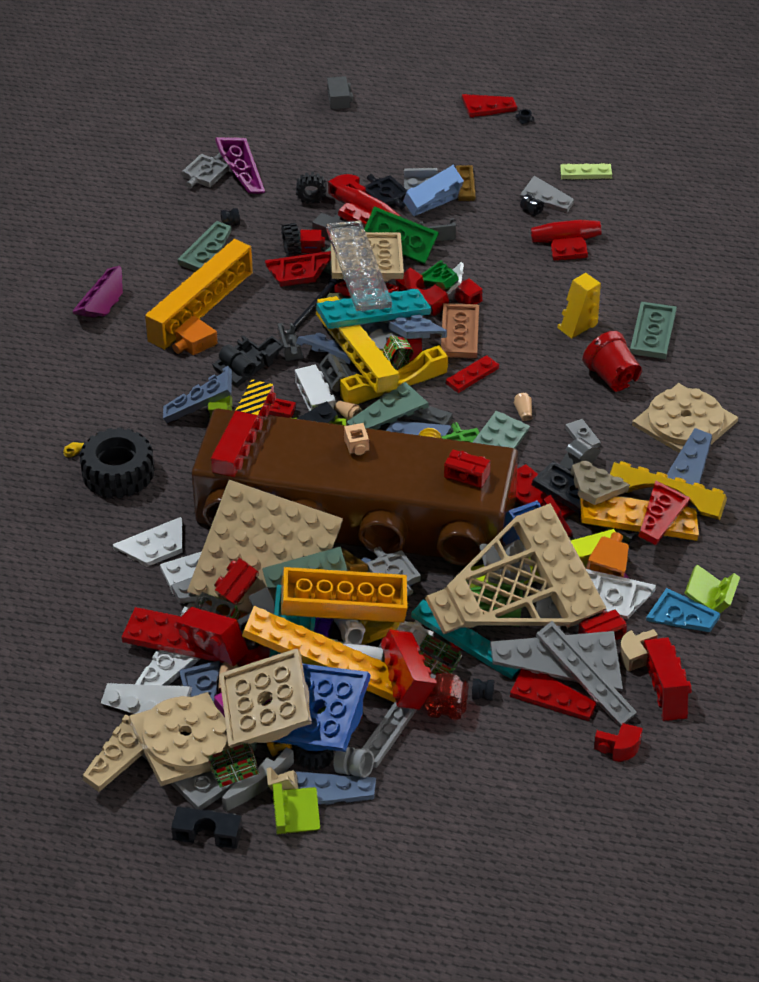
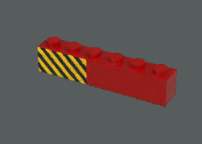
[211,380,276,477]

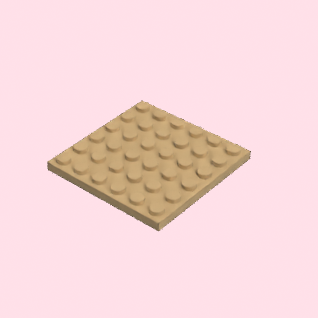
[187,480,343,614]

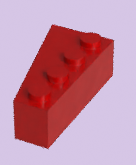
[381,629,437,710]
[644,637,692,721]

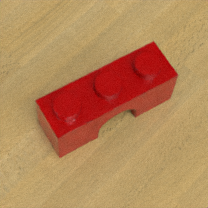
[395,267,449,316]

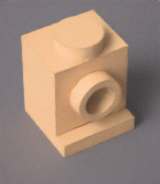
[344,423,369,455]

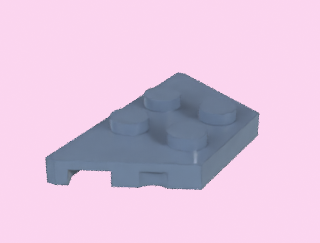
[389,315,447,339]

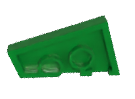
[421,260,459,289]

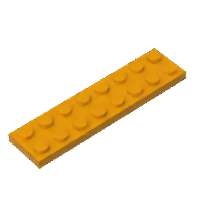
[242,606,395,703]

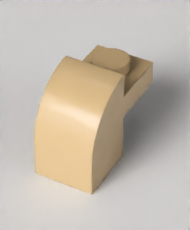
[620,629,658,672]

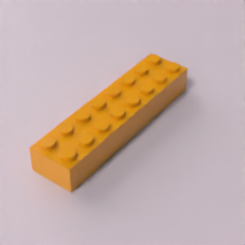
[145,239,253,350]

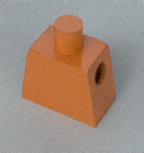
[172,315,218,355]
[586,532,629,577]

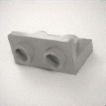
[404,168,438,190]

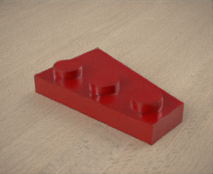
[462,94,517,117]

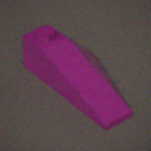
[215,137,265,194]

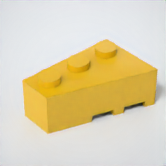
[557,273,601,339]

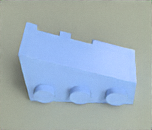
[403,165,464,216]

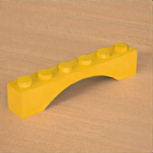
[340,345,448,404]
[610,461,727,520]

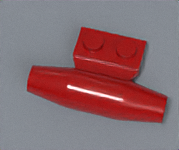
[335,184,401,229]
[531,220,602,260]

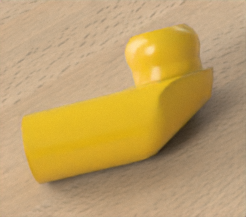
[63,442,84,458]

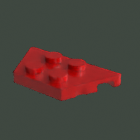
[265,251,331,287]

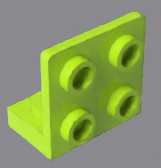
[685,565,740,613]
[273,783,320,834]

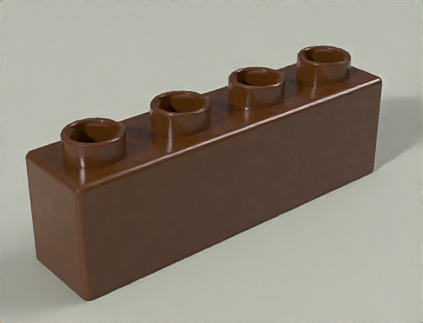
[191,408,518,566]

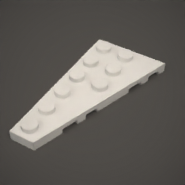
[135,602,225,686]

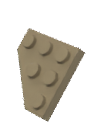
[571,461,630,505]

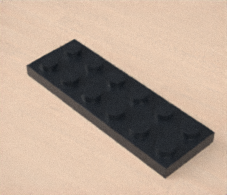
[531,461,639,544]

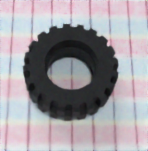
[79,428,155,498]

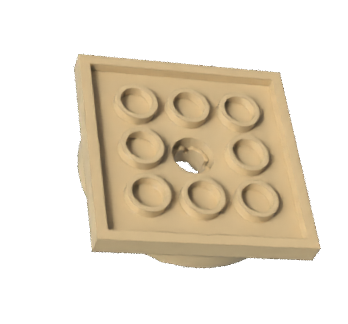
[330,232,404,286]
[632,383,738,453]
[219,648,312,748]
[129,692,230,786]

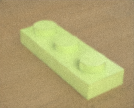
[560,163,612,179]

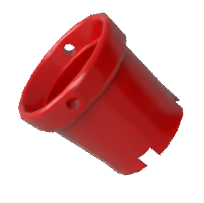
[582,331,642,392]

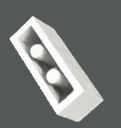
[295,364,336,411]

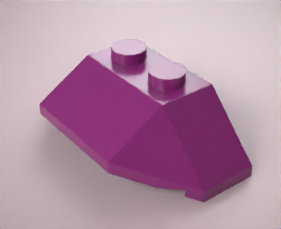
[72,265,123,317]

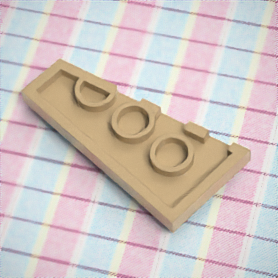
[83,714,144,792]

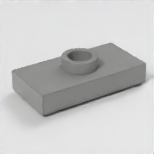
[565,419,601,448]

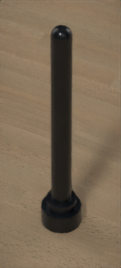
[293,275,344,331]

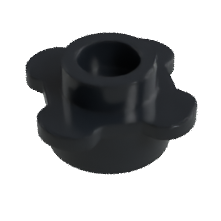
[515,109,535,124]

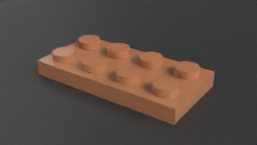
[441,303,479,358]

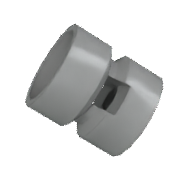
[334,747,374,778]

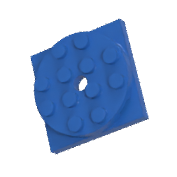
[272,664,371,752]

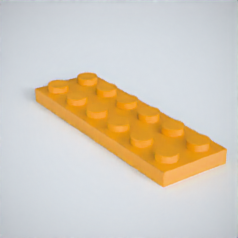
[580,496,699,541]

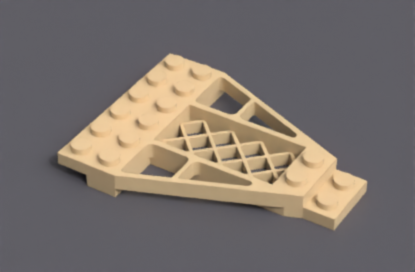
[425,503,606,634]

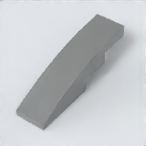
[222,747,294,812]

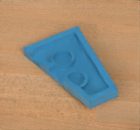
[646,588,720,632]

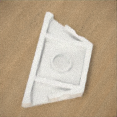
[113,517,182,567]
[586,569,656,620]

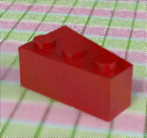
[176,607,249,667]

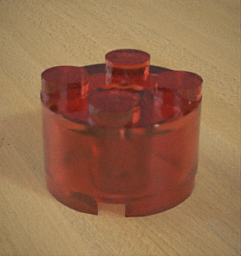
[424,673,469,720]

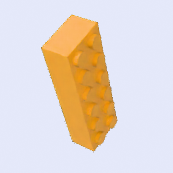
[281,567,407,623]

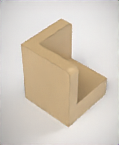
[267,767,298,791]

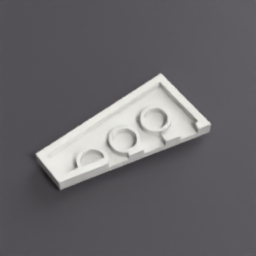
[101,683,192,714]

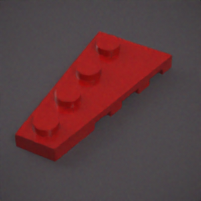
[639,481,690,545]
[510,669,596,721]

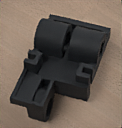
[212,336,285,387]

